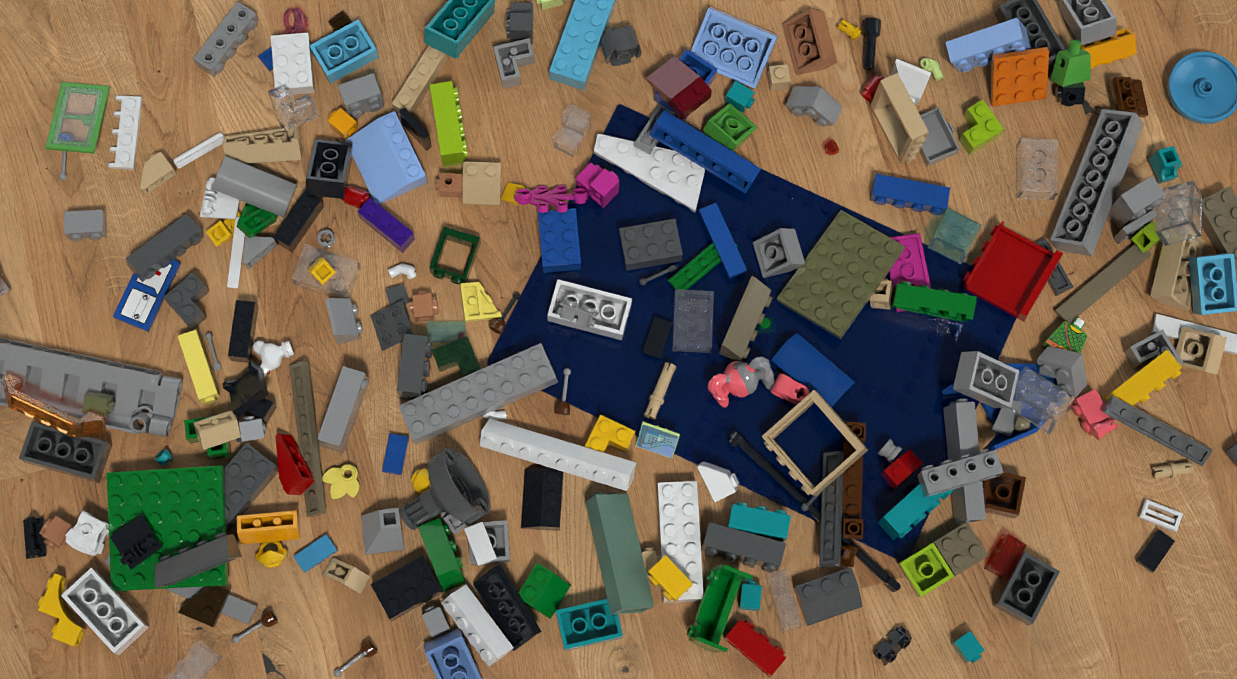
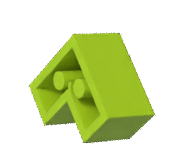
[959,99,1004,155]

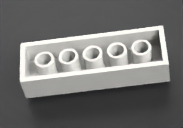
[657,481,703,603]

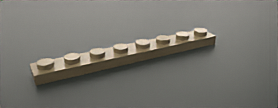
[290,361,326,517]

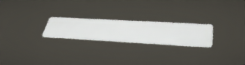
[227,217,245,288]

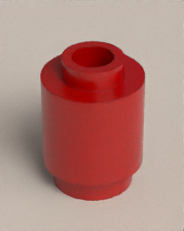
[861,75,885,103]
[341,186,370,209]

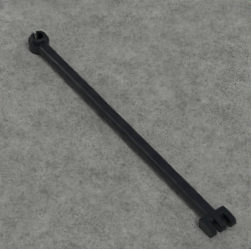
[727,431,901,592]

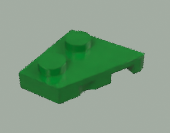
[236,203,277,238]

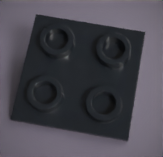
[110,514,163,570]

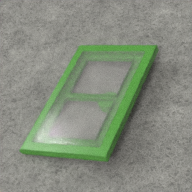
[45,82,110,154]

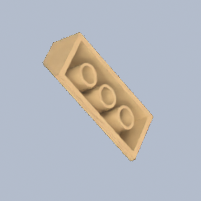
[1150,226,1205,311]

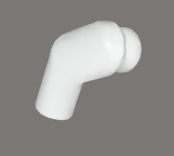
[388,263,417,279]
[483,410,507,421]

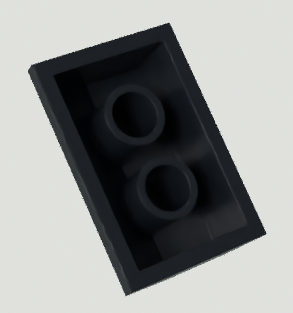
[521,468,564,531]

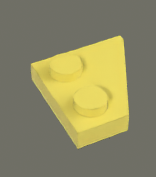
[460,282,502,322]

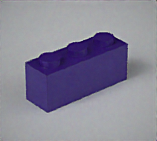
[358,198,415,253]

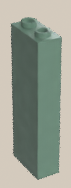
[585,492,654,615]

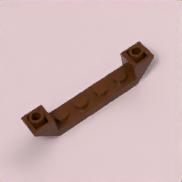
[842,422,866,540]

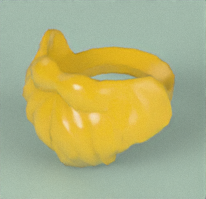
[254,541,288,568]

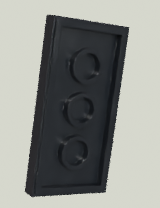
[473,564,542,651]

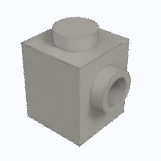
[236,416,266,442]

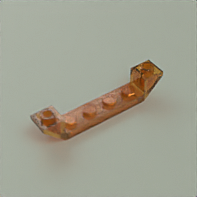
[3,372,106,438]

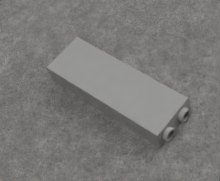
[943,399,986,524]

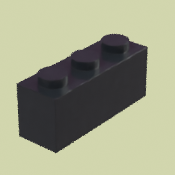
[274,191,324,253]
[228,300,259,363]

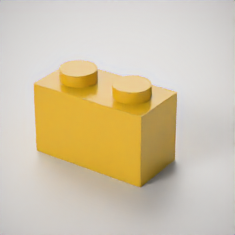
[648,555,693,602]

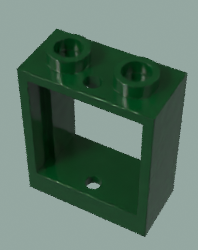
[429,226,481,285]

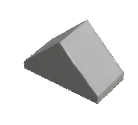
[243,236,277,270]

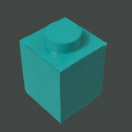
[725,81,755,113]
[739,581,762,612]
[951,631,985,664]

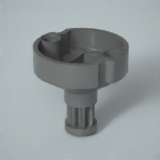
[399,447,491,530]

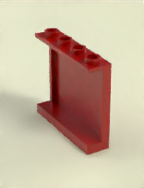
[963,221,1063,322]

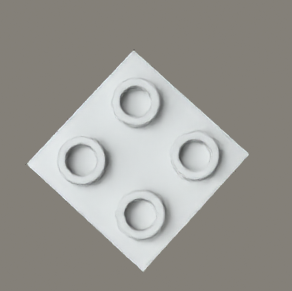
[200,178,240,219]

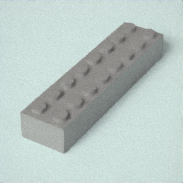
[1050,109,1144,256]
[399,343,558,445]

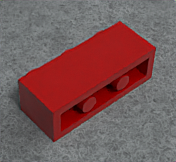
[724,619,786,678]

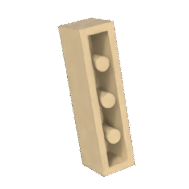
[392,46,448,116]

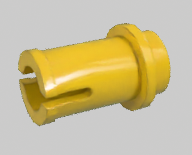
[837,19,862,40]

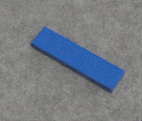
[699,203,747,279]

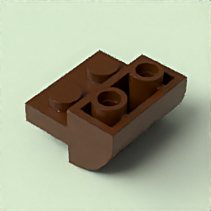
[1110,77,1149,118]

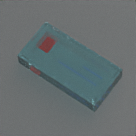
[427,322,466,342]

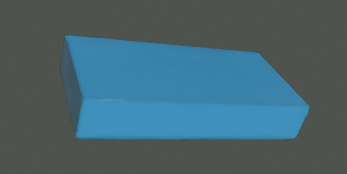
[293,534,338,573]

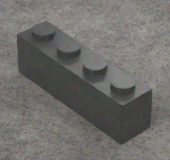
[125,214,203,282]

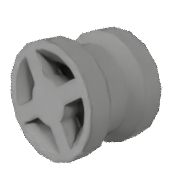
[878,439,902,463]

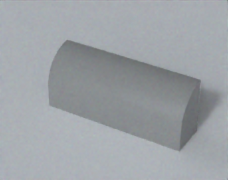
[213,156,297,218]

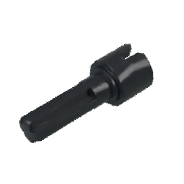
[862,18,881,71]

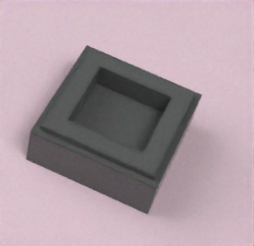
[386,284,409,306]

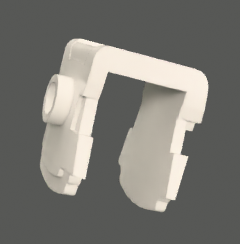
[65,511,109,556]

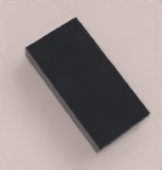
[642,317,673,360]
[1136,530,1175,573]

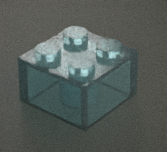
[928,208,982,264]

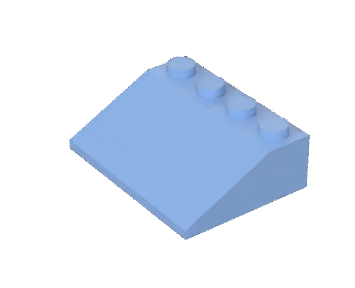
[691,7,779,89]
[345,111,427,205]

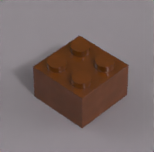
[982,472,1026,519]

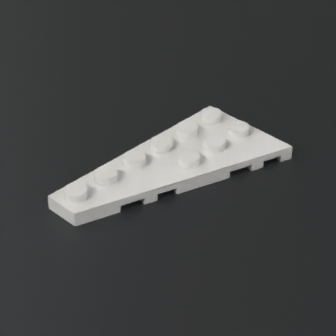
[593,134,705,212]

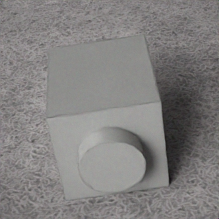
[422,606,450,638]

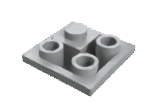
[361,508,405,555]

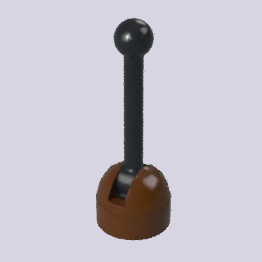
[489,292,520,335]

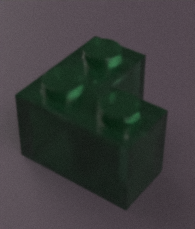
[431,336,481,378]

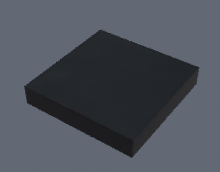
[399,108,432,151]

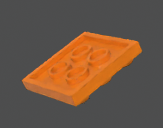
[990,47,1049,107]

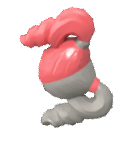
[708,357,775,408]

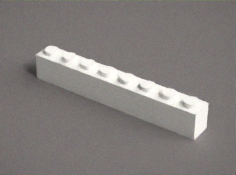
[479,418,637,491]

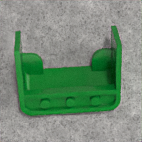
[687,564,753,653]

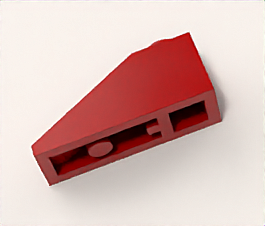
[276,433,314,495]

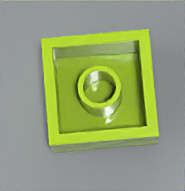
[897,543,955,597]

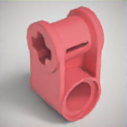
[770,374,809,405]

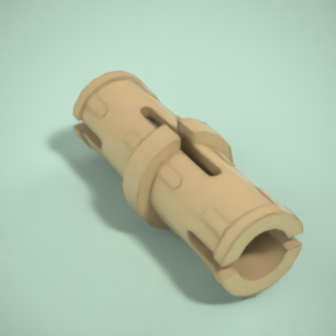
[1151,461,1193,479]

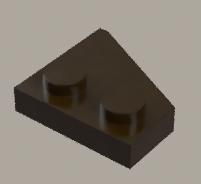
[178,586,231,628]

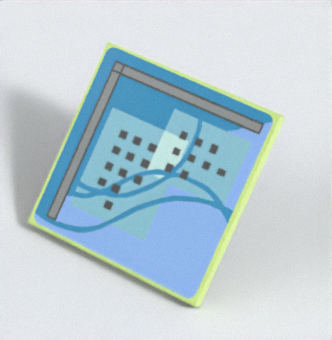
[636,422,680,459]

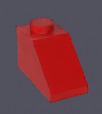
[881,450,923,489]

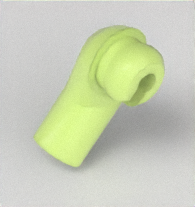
[920,58,944,81]

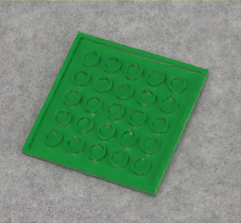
[107,466,228,591]

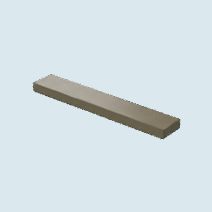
[1054,244,1152,323]

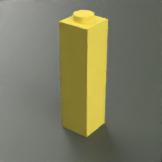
[178,330,220,404]

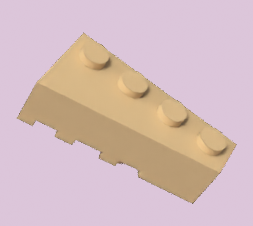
[222,126,302,163]

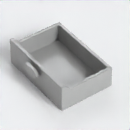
[920,106,960,167]

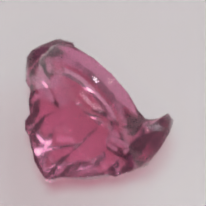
[283,7,309,34]

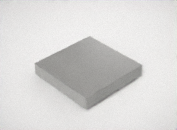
[1113,209,1158,244]

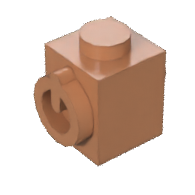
[435,173,463,198]
[409,291,438,322]
[39,516,73,548]

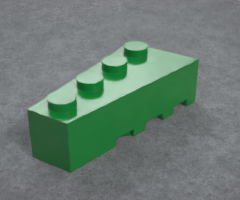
[890,281,977,322]

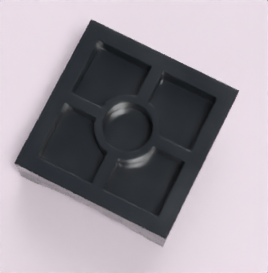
[222,361,268,417]

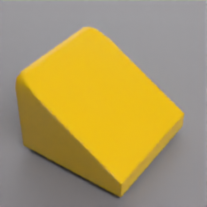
[501,183,525,207]
[307,257,336,285]

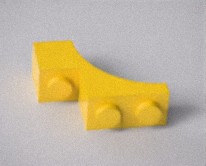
[38,573,86,648]

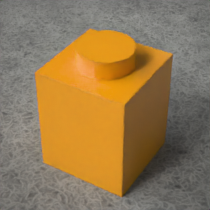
[327,107,359,140]

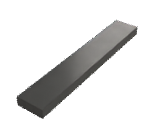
[1102,395,1213,466]
[819,451,844,567]

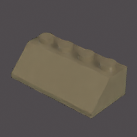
[719,276,773,361]

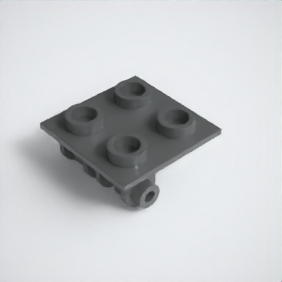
[370,301,414,351]

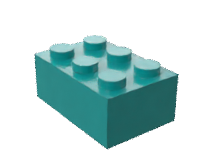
[727,502,791,542]
[556,599,623,652]

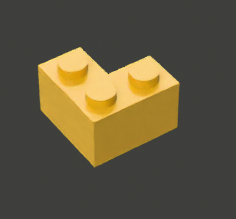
[585,415,635,453]

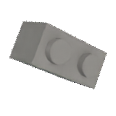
[64,210,107,241]

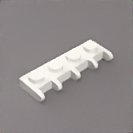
[108,96,143,170]

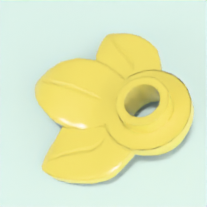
[322,464,360,499]

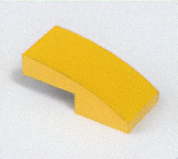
[206,211,241,247]

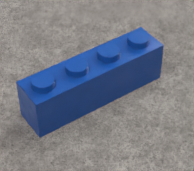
[870,174,950,215]

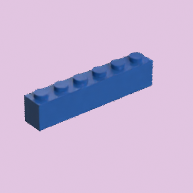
[649,110,761,194]

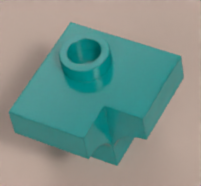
[1148,146,1182,184]

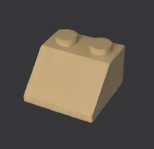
[462,162,502,206]
[1176,327,1227,375]

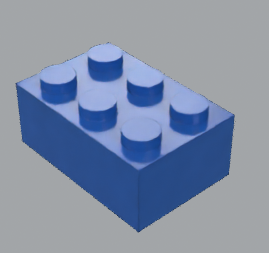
[655,49,718,120]
[538,208,581,273]

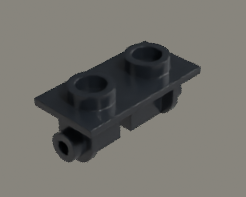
[23,517,46,559]
[874,626,912,666]

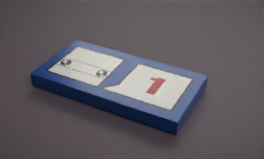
[113,260,181,332]

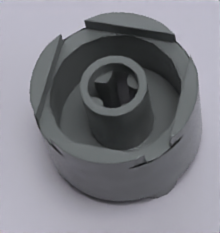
[600,25,642,66]

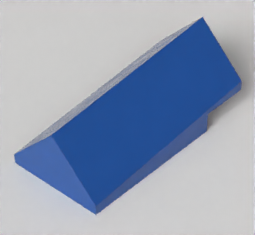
[771,333,855,408]

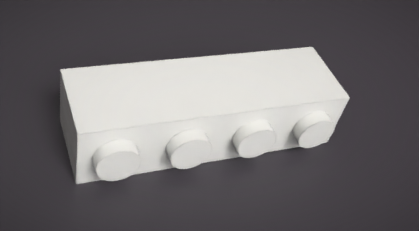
[441,585,514,667]

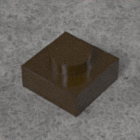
[328,11,352,31]

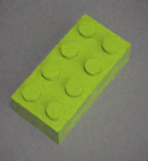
[430,81,468,167]

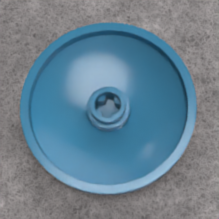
[1167,52,1237,124]

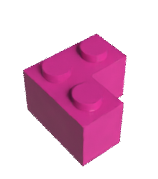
[576,163,619,208]

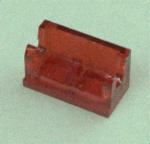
[984,534,1026,579]

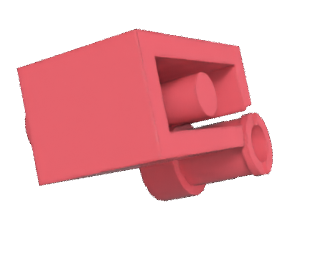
[1071,389,1118,440]

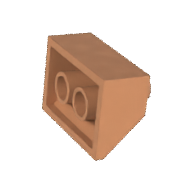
[783,9,837,75]

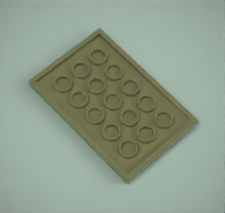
[777,210,905,339]

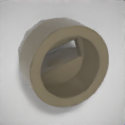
[1014,415,1030,432]

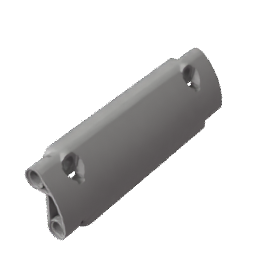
[0,338,183,437]

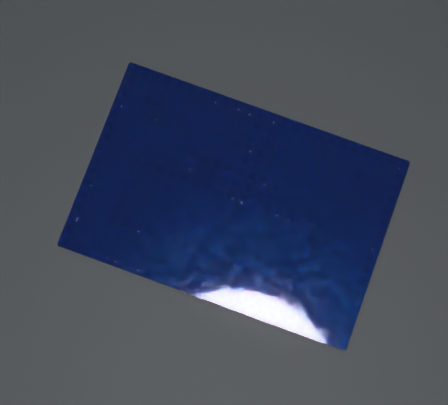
[487,104,1016,561]

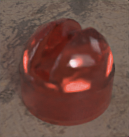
[824,139,839,156]

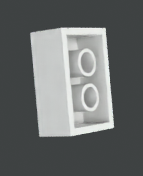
[271,33,315,96]

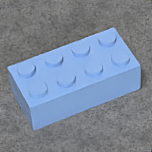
[945,18,1031,72]

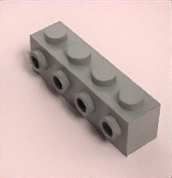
[193,1,258,77]
[917,449,1004,498]

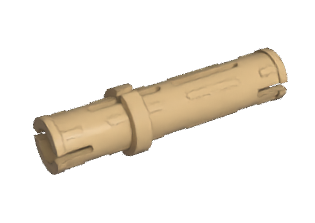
[644,362,676,420]

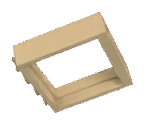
[870,73,929,164]
[762,390,868,496]

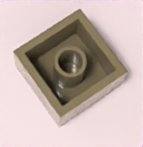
[933,522,988,579]

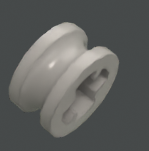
[317,230,335,248]

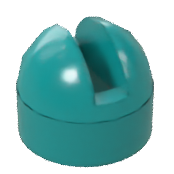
[154,448,172,466]

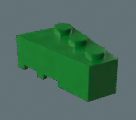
[418,518,466,592]

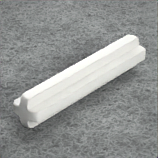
[173,132,224,168]

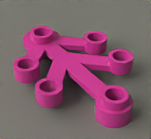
[514,185,588,213]

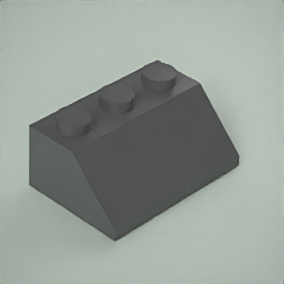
[794,567,863,626]

